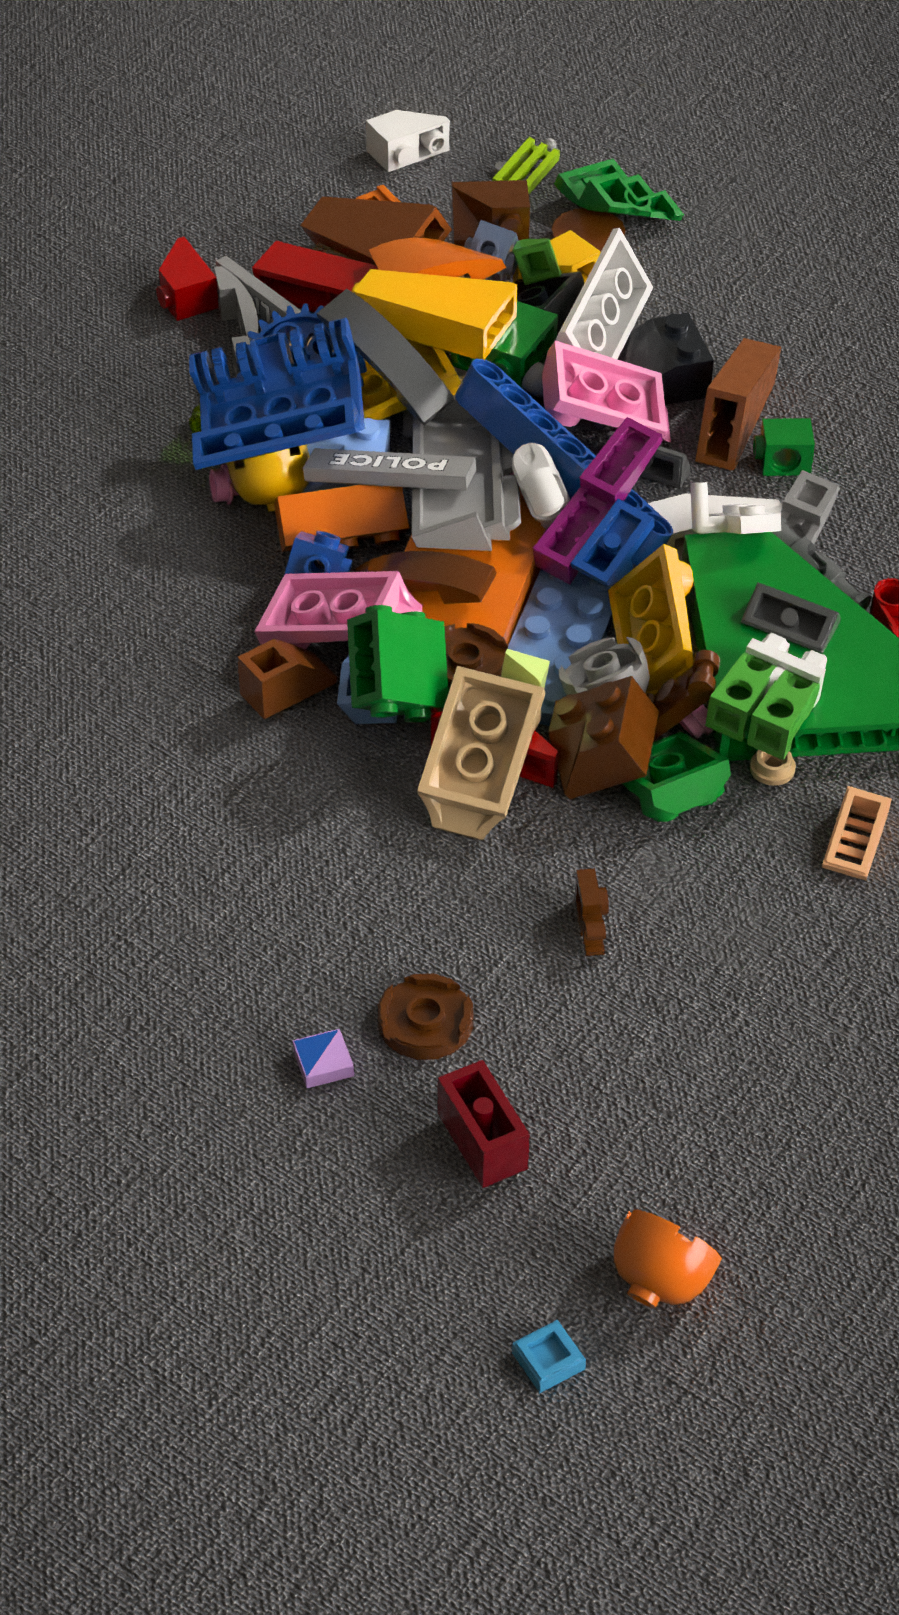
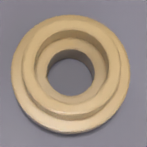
[750,750,796,786]

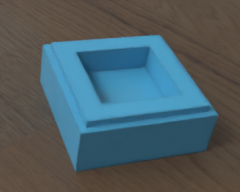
[512,1319,586,1393]

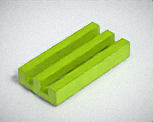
[492,137,560,194]

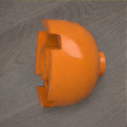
[613,1209,722,1309]

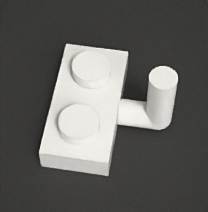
[690,482,781,534]

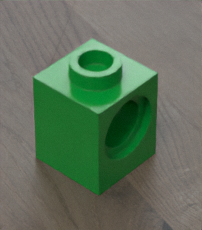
[753,418,815,476]

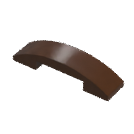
[352,551,497,604]

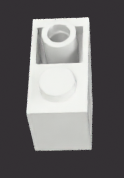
[366,110,450,172]

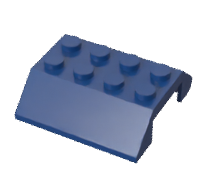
[189,318,365,470]

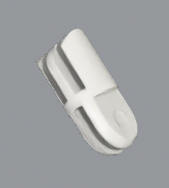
[512,443,570,529]

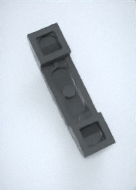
[317,289,454,426]

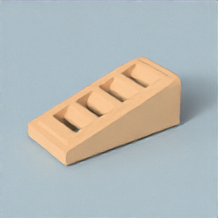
[822,786,892,881]

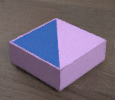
[293,1029,354,1088]

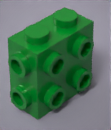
[451,301,558,388]
[347,605,448,723]

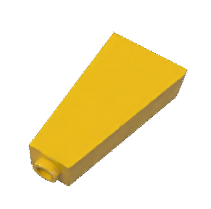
[351,269,517,360]

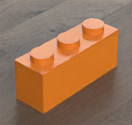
[274,485,409,552]

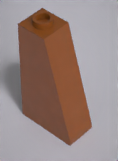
[300,196,452,265]
[695,338,781,471]

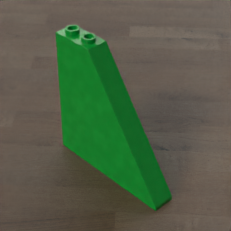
[681,532,899,761]

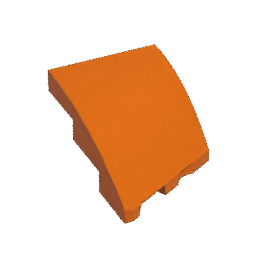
[369,238,506,280]

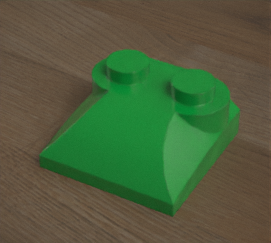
[622,732,731,822]

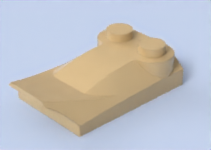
[417,666,546,840]

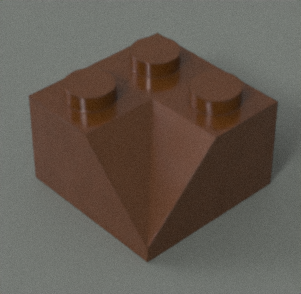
[451,180,530,247]
[548,676,659,799]

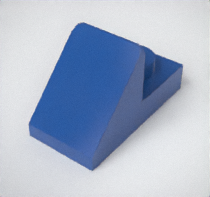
[571,499,655,587]

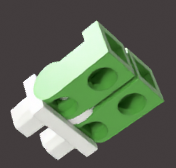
[705,633,827,760]

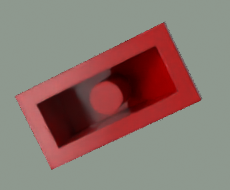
[156,236,219,321]

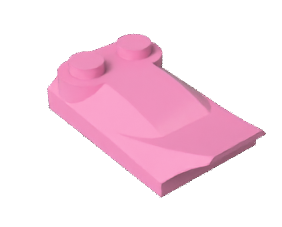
[542,341,671,443]
[254,571,422,649]

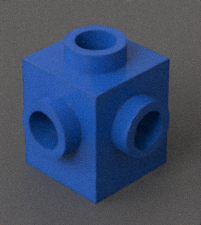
[284,531,353,575]

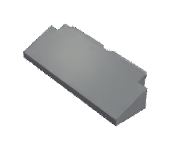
[412,395,521,551]

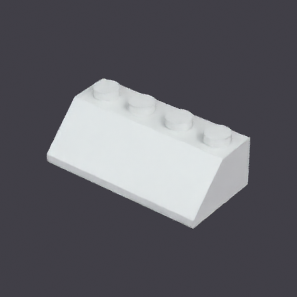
[556,228,653,359]

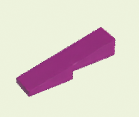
[533,417,663,585]

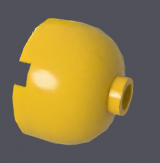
[227,444,310,512]

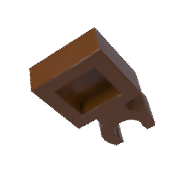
[574,868,609,956]

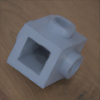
[464,220,519,282]

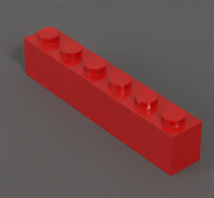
[252,241,378,312]

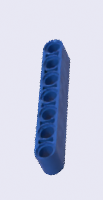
[455,359,673,566]

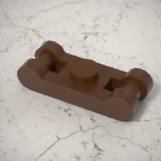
[645,650,720,741]

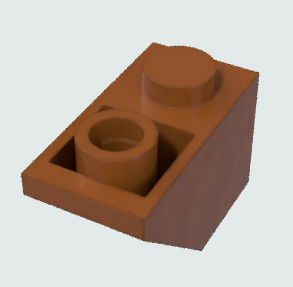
[237,639,337,720]

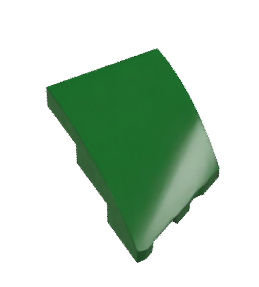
[554,159,684,221]

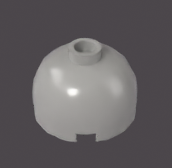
[558,637,650,695]

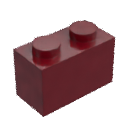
[437,1060,530,1188]

